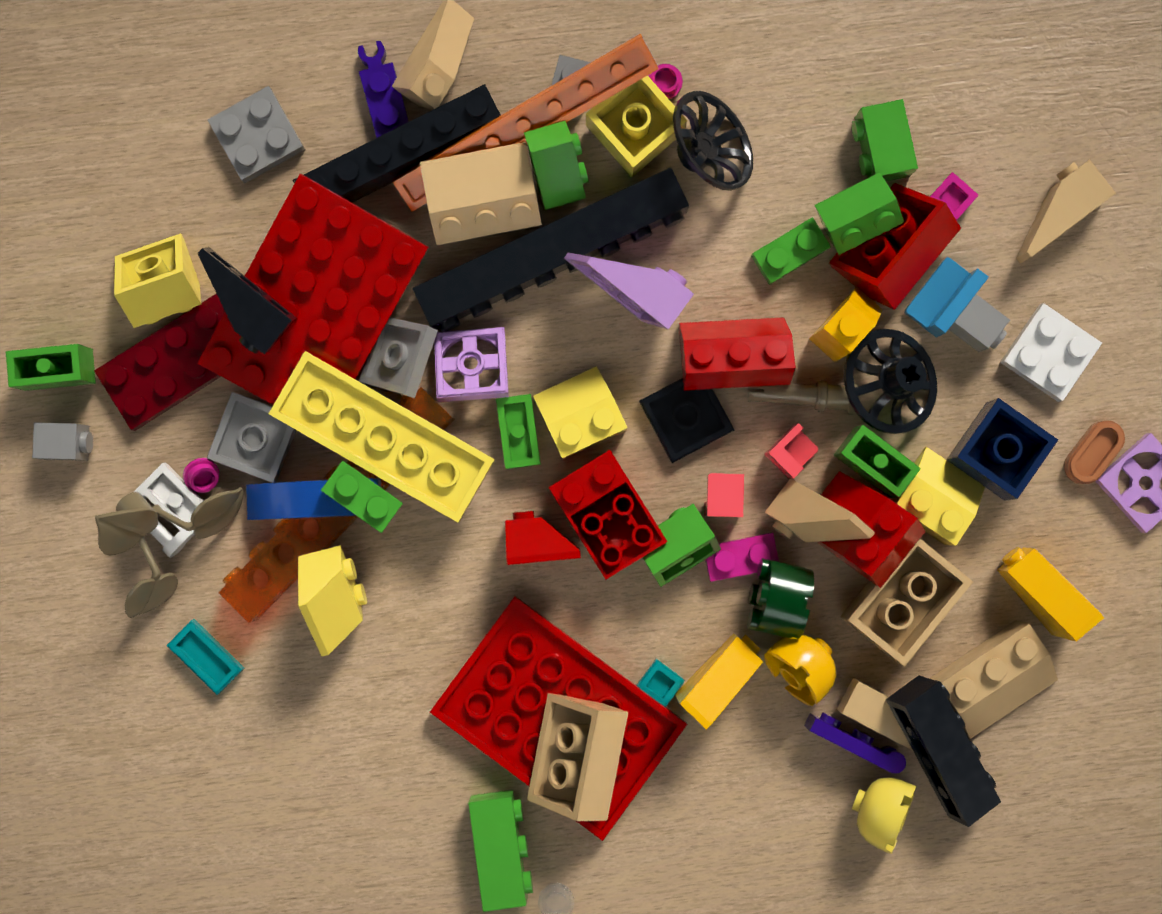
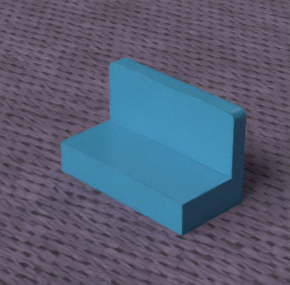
[905,257,989,338]

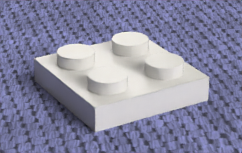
[1000,303,1102,402]

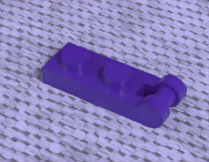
[804,712,906,774]

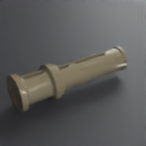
[747,380,858,415]

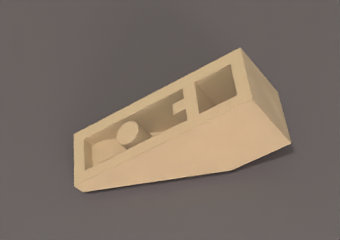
[392,0,474,110]
[1016,159,1116,264]
[765,478,875,542]

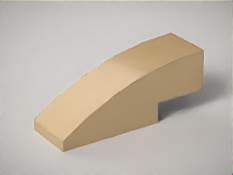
[837,678,912,750]

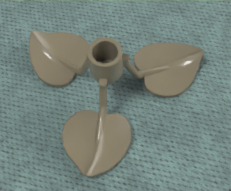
[95,486,243,618]

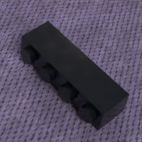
[886,675,1001,827]

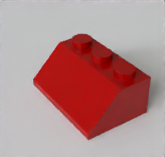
[829,183,961,310]
[679,317,796,390]

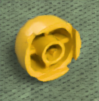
[764,635,836,706]

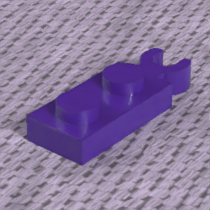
[358,41,409,138]

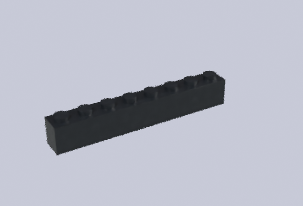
[412,167,689,333]

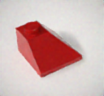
[505,511,581,565]

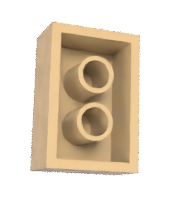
[840,538,973,667]

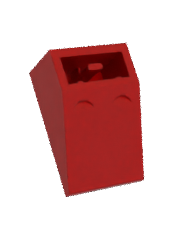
[549,450,667,580]

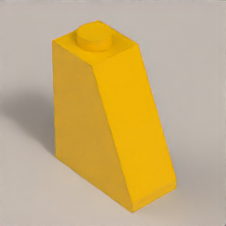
[809,287,883,362]
[997,547,1104,642]
[675,633,763,730]

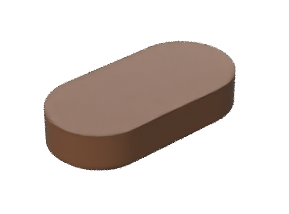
[1064,421,1125,484]

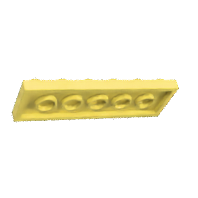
[268,351,495,523]

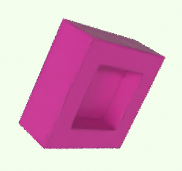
[930,172,979,220]

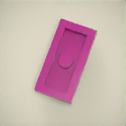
[705,533,779,582]

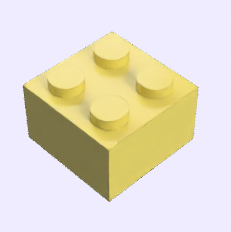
[586,76,688,177]

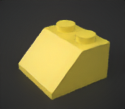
[114,233,201,328]
[533,366,628,460]
[891,447,985,546]
[298,545,367,657]

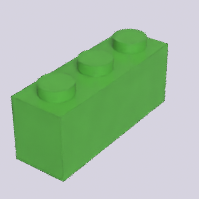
[468,790,533,912]

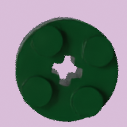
[747,558,814,639]

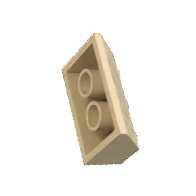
[420,142,542,245]
[929,620,1058,739]
[527,693,628,821]

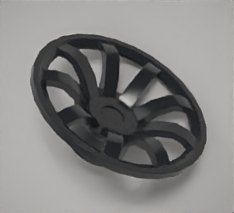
[673,91,753,191]
[843,329,937,434]

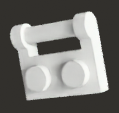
[134,463,204,558]

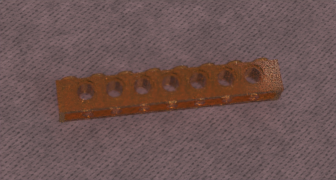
[219,387,455,623]

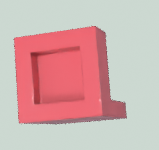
[764,423,818,479]
[704,473,744,517]

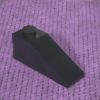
[198,247,297,354]

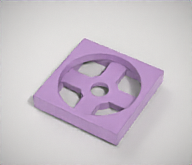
[434,327,509,402]
[1095,433,1162,533]

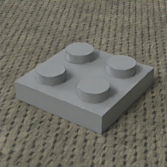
[208,86,306,183]
[359,317,438,399]
[207,392,296,483]

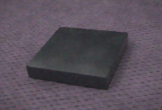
[639,378,734,463]

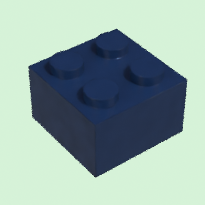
[946,398,1058,501]

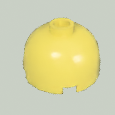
[852,777,917,854]

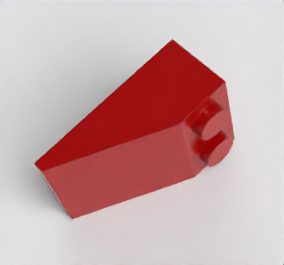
[817,471,926,588]

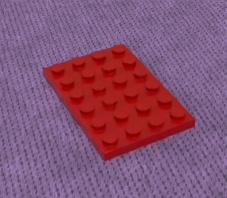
[197,174,429,405]
[430,596,688,841]

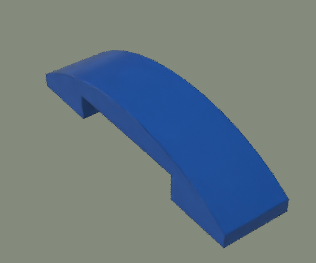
[246,478,381,520]

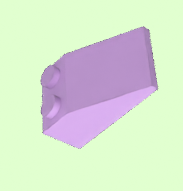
[564,253,694,329]

